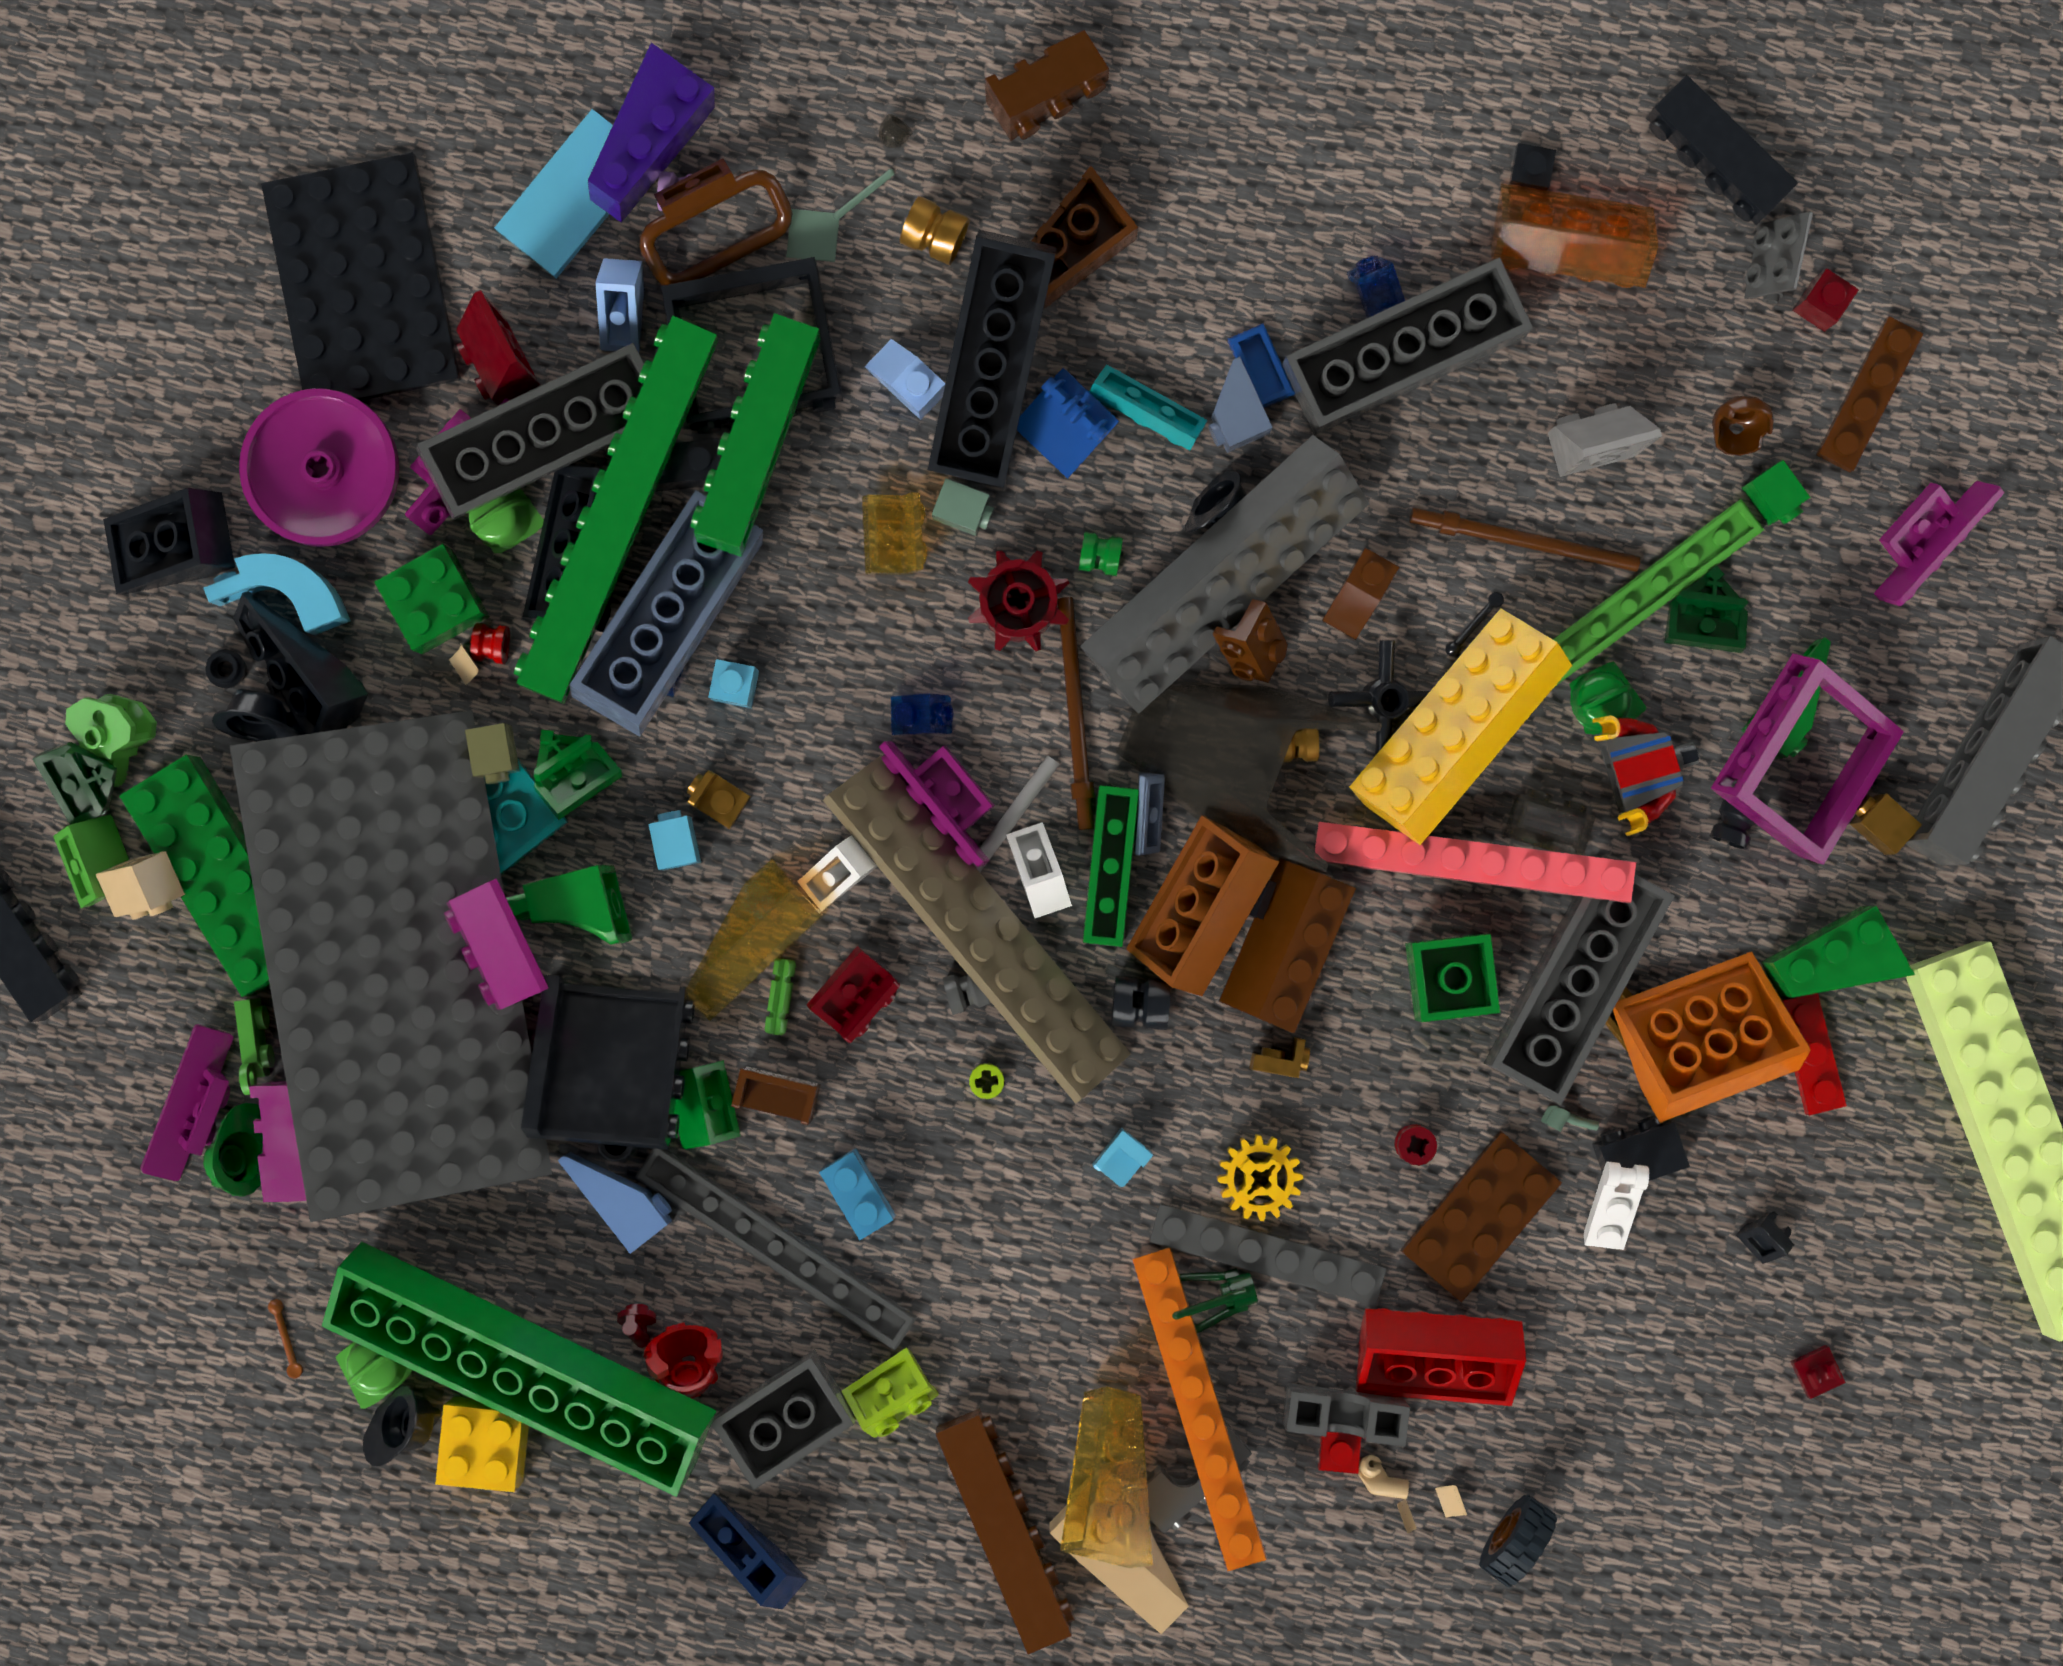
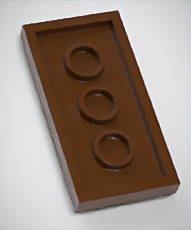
[1400,1131,1562,1303]

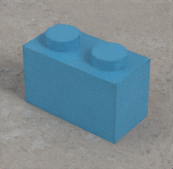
[819,1148,896,1240]

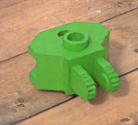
[65,694,157,787]

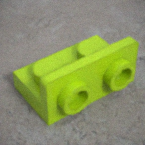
[841,1348,939,1438]

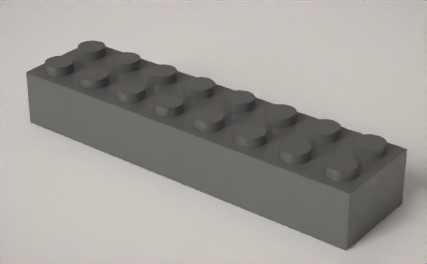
[1080,435,1369,714]

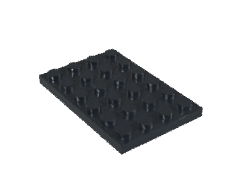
[261,152,461,401]

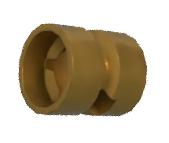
[900,196,970,266]

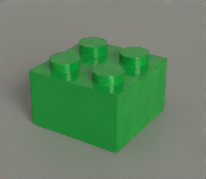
[374,544,490,655]
[1405,934,1500,1022]

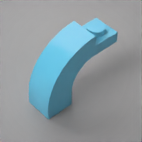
[203,553,350,635]

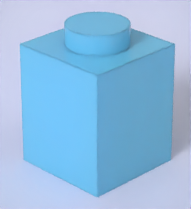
[708,659,759,709]
[648,810,701,871]

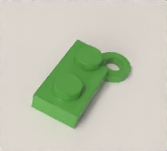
[234,998,275,1095]

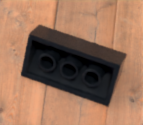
[522,466,618,632]

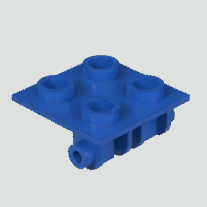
[1017,367,1119,479]

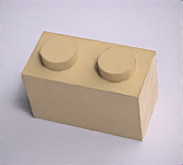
[96,851,185,920]

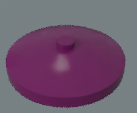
[239,389,399,547]

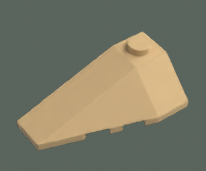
[1049,1467,1189,1634]

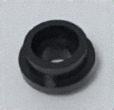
[205,649,246,689]

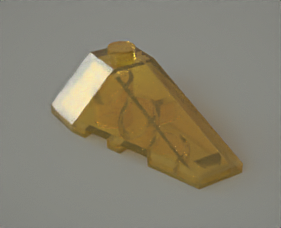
[686,859,825,1021]

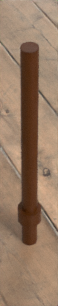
[1409,508,1641,572]
[1058,597,1095,830]

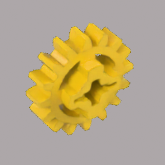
[1217,1134,1303,1221]

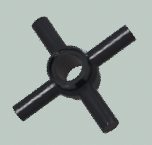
[1328,640,1430,756]

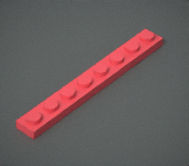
[1313,822,1636,903]

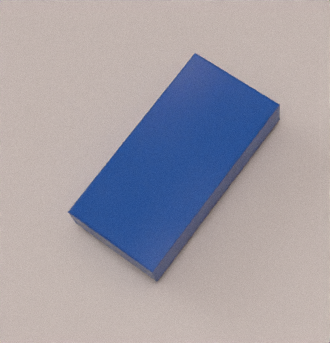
[1227,323,1295,409]

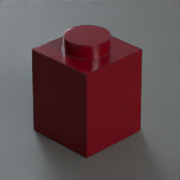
[1792,268,1859,332]

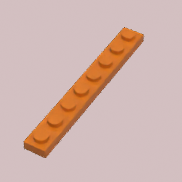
[1132,1248,1267,1571]

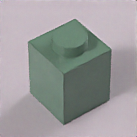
[932,478,994,536]

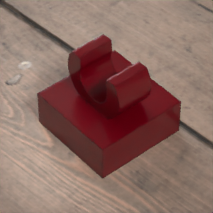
[1790,1345,1846,1399]

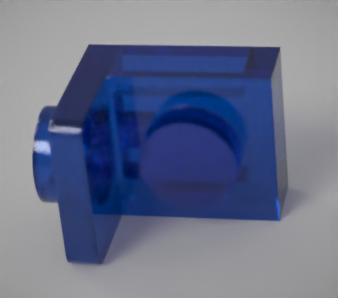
[1347,256,1405,318]

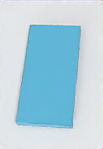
[494,109,613,279]

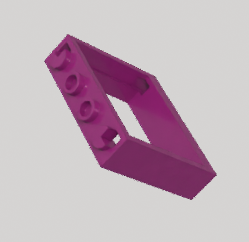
[1711,653,1904,865]

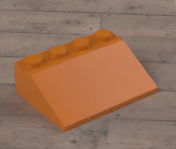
[1613,952,1811,1123]

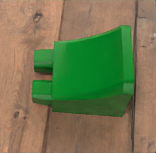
[506,865,632,945]

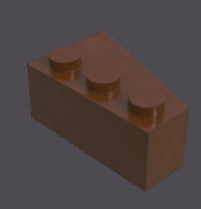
[985,30,1109,141]

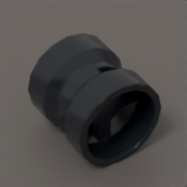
[1709,799,1756,850]

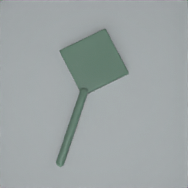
[786,169,895,262]

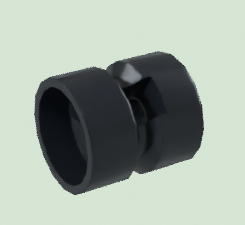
[1112,975,1171,1030]

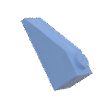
[558,1152,672,1254]

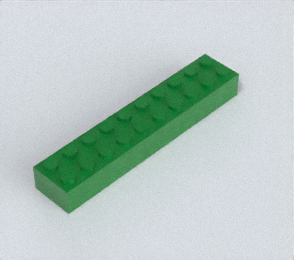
[322,1242,716,1497]

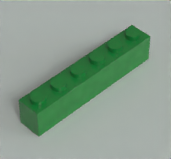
[690,313,820,557]

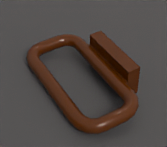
[639,158,793,285]

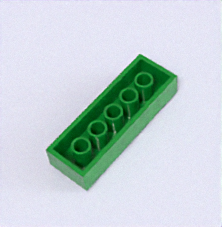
[119,754,270,997]

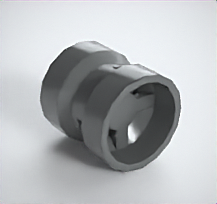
[943,974,991,1015]

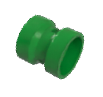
[1078,532,1123,577]

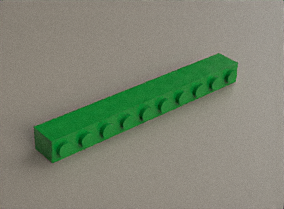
[514,315,718,704]

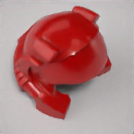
[643,1322,723,1399]

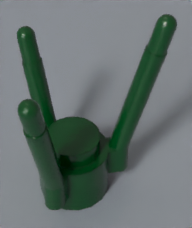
[1172,1268,1258,1333]

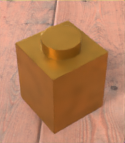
[1850,793,1922,855]

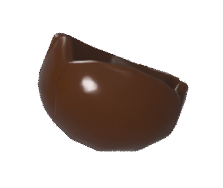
[1712,396,1774,456]

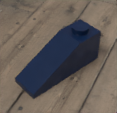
[689,1493,808,1609]

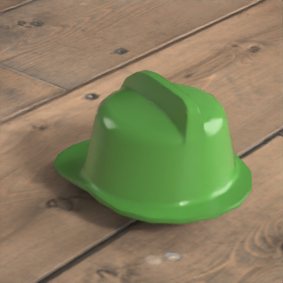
[469,488,544,553]
[335,1342,412,1409]

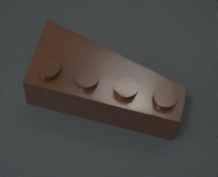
[1031,165,1138,310]

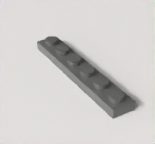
[1149,1203,1386,1307]

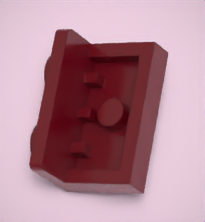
[807,946,900,1044]

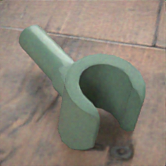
[1541,1105,1599,1132]

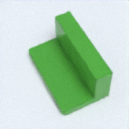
[53,815,129,908]

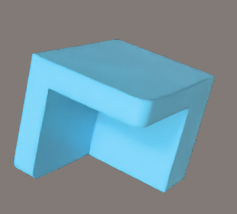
[1092,1127,1153,1187]

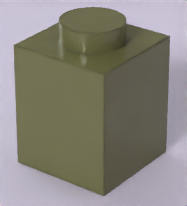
[465,723,520,784]

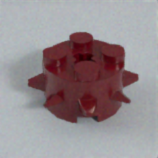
[968,550,1070,652]

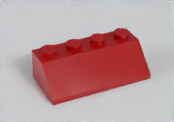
[1356,1308,1526,1406]

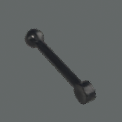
[1445,592,1504,657]

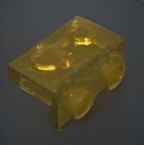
[862,492,927,575]

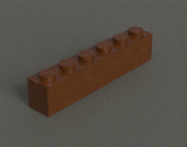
[935,1408,1076,1655]

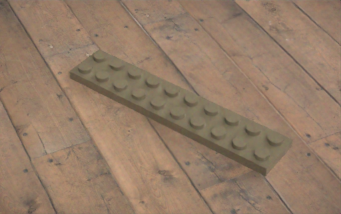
[823,755,1131,1104]

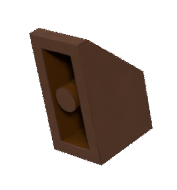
[1322,548,1399,640]

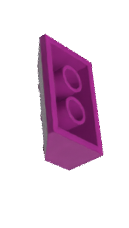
[444,878,549,1010]

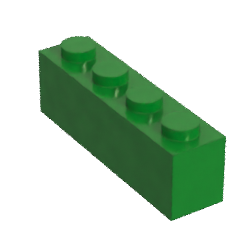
[1082,785,1139,947]

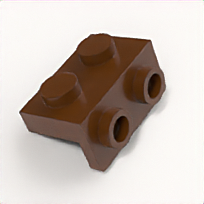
[1213,599,1288,683]

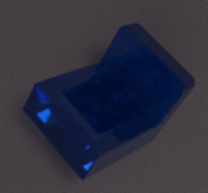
[891,693,954,736]

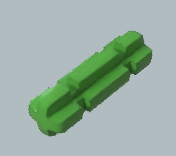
[764,958,796,1035]

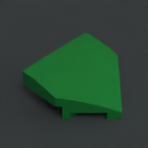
[534,729,622,820]

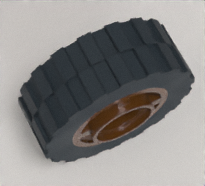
[1479,1494,1557,1587]

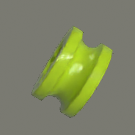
[969,1063,1004,1099]

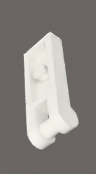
[1584,1161,1649,1250]

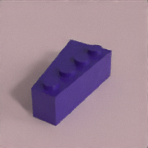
[588,42,715,223]

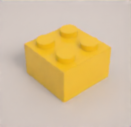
[435,1397,529,1492]

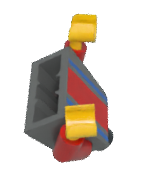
[1592,715,1699,836]

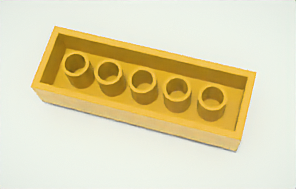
[1349,608,1573,845]

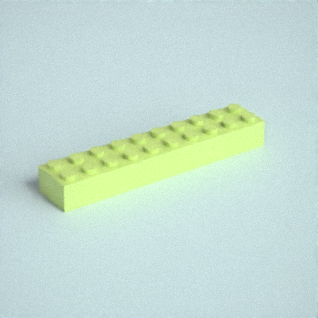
[1906,941,2063,1342]

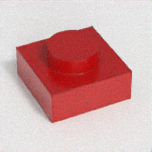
[1318,1432,1361,1474]

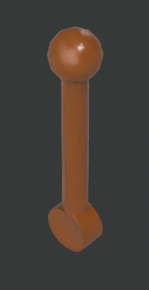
[268,1299,303,1379]

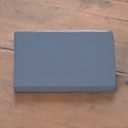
[1134,772,1165,855]

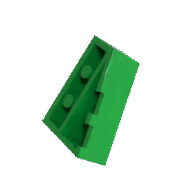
[1761,906,1915,998]

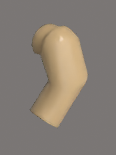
[1358,1455,1409,1499]

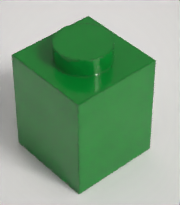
[1742,460,1811,525]

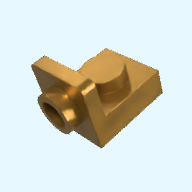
[687,770,751,829]
[1249,1037,1310,1078]

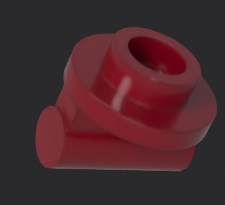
[617,1304,657,1348]

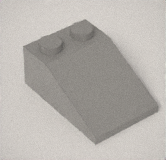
[1548,403,1662,477]

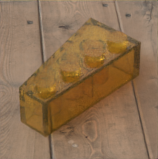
[1060,1386,1153,1568]

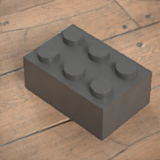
[711,1349,856,1490]

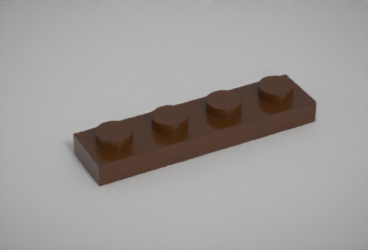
[1816,316,1923,472]

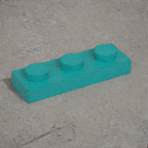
[1089,364,1208,451]

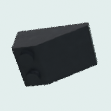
[103,488,235,595]

